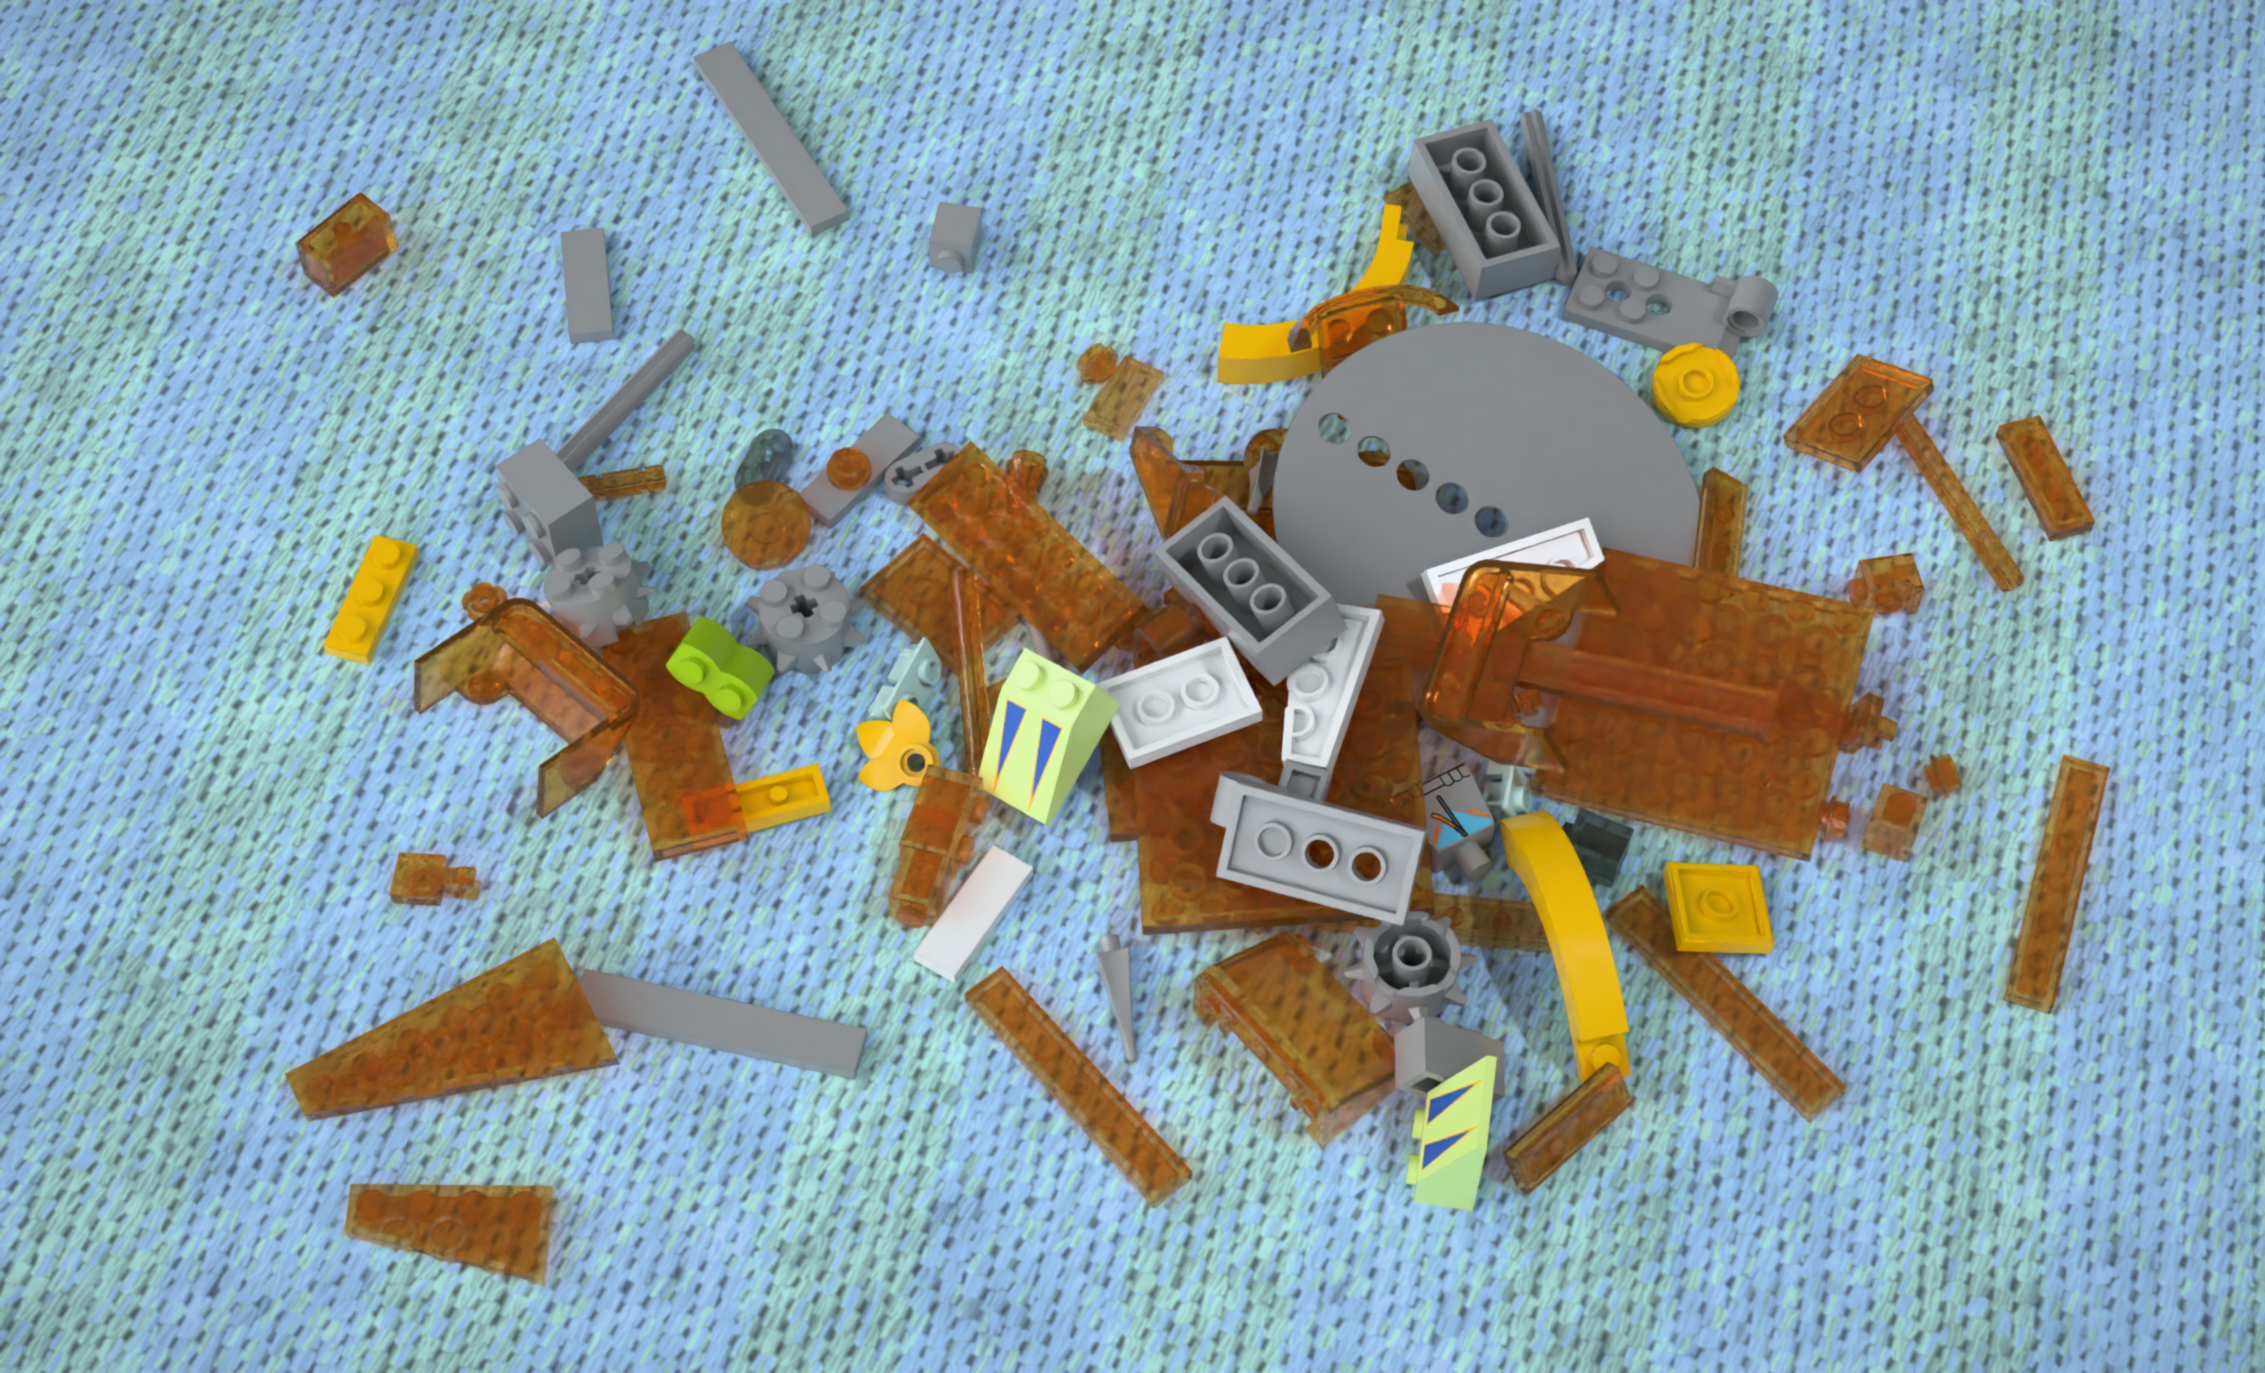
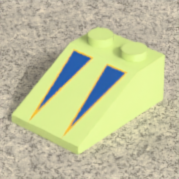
[975,648,1121,827]
[1406,1056,1497,1211]

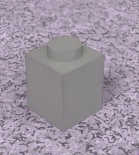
[929,202,983,274]

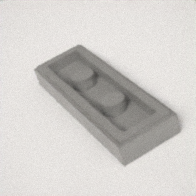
[561,227,614,344]
[797,412,921,529]

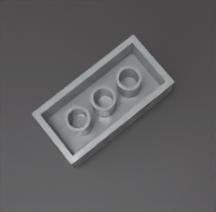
[1407,119,1561,300]
[1153,495,1348,686]

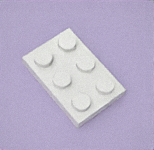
[1095,636,1263,769]

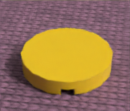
[1651,343,1741,429]

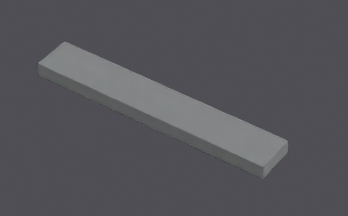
[693,41,849,237]
[570,969,868,1080]

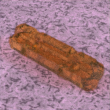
[578,464,667,501]

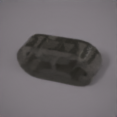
[734,429,794,507]

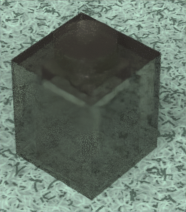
[1562,808,1635,889]

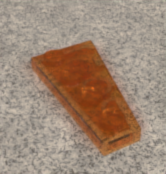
[345,1184,554,1287]

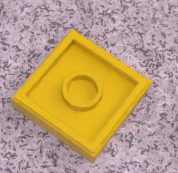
[1662,862,1775,954]

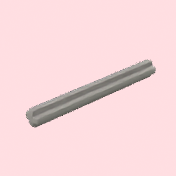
[1520,109,1578,286]
[555,329,695,473]

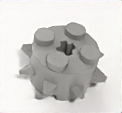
[537,542,657,648]
[745,564,866,674]
[1343,910,1477,1023]

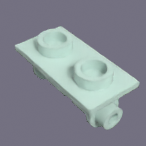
[868,637,945,722]
[1482,727,1539,825]

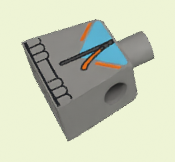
[1386,761,1495,881]

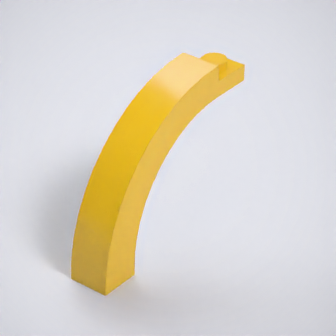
[1217,204,1414,384]
[1499,810,1631,1085]

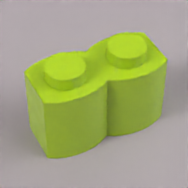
[666,616,775,720]

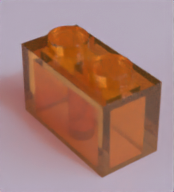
[295,192,398,298]
[899,764,990,880]

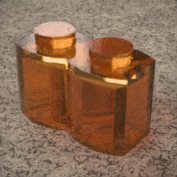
[1133,597,1208,669]

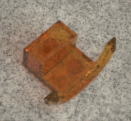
[1287,284,1459,420]

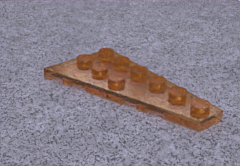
[285,937,620,1121]

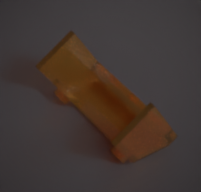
[1418,559,1621,773]
[414,598,641,819]

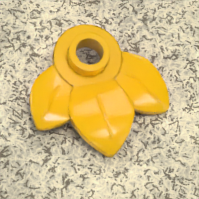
[856,699,940,791]

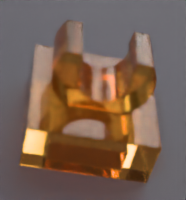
[1835,692,1898,755]

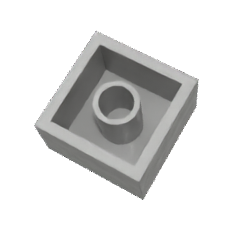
[495,438,604,568]

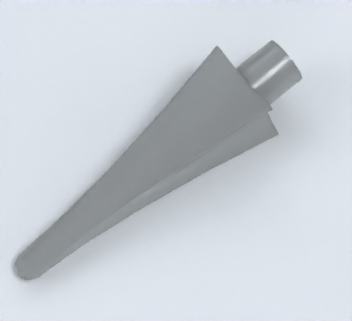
[1246,448,1278,516]
[1095,934,1138,1063]

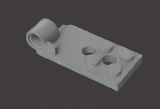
[1562,246,1778,360]
[1210,771,1428,926]

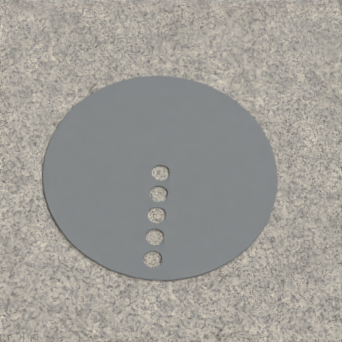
[1272,322,1706,731]

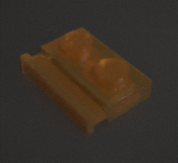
[1370,594,1470,678]

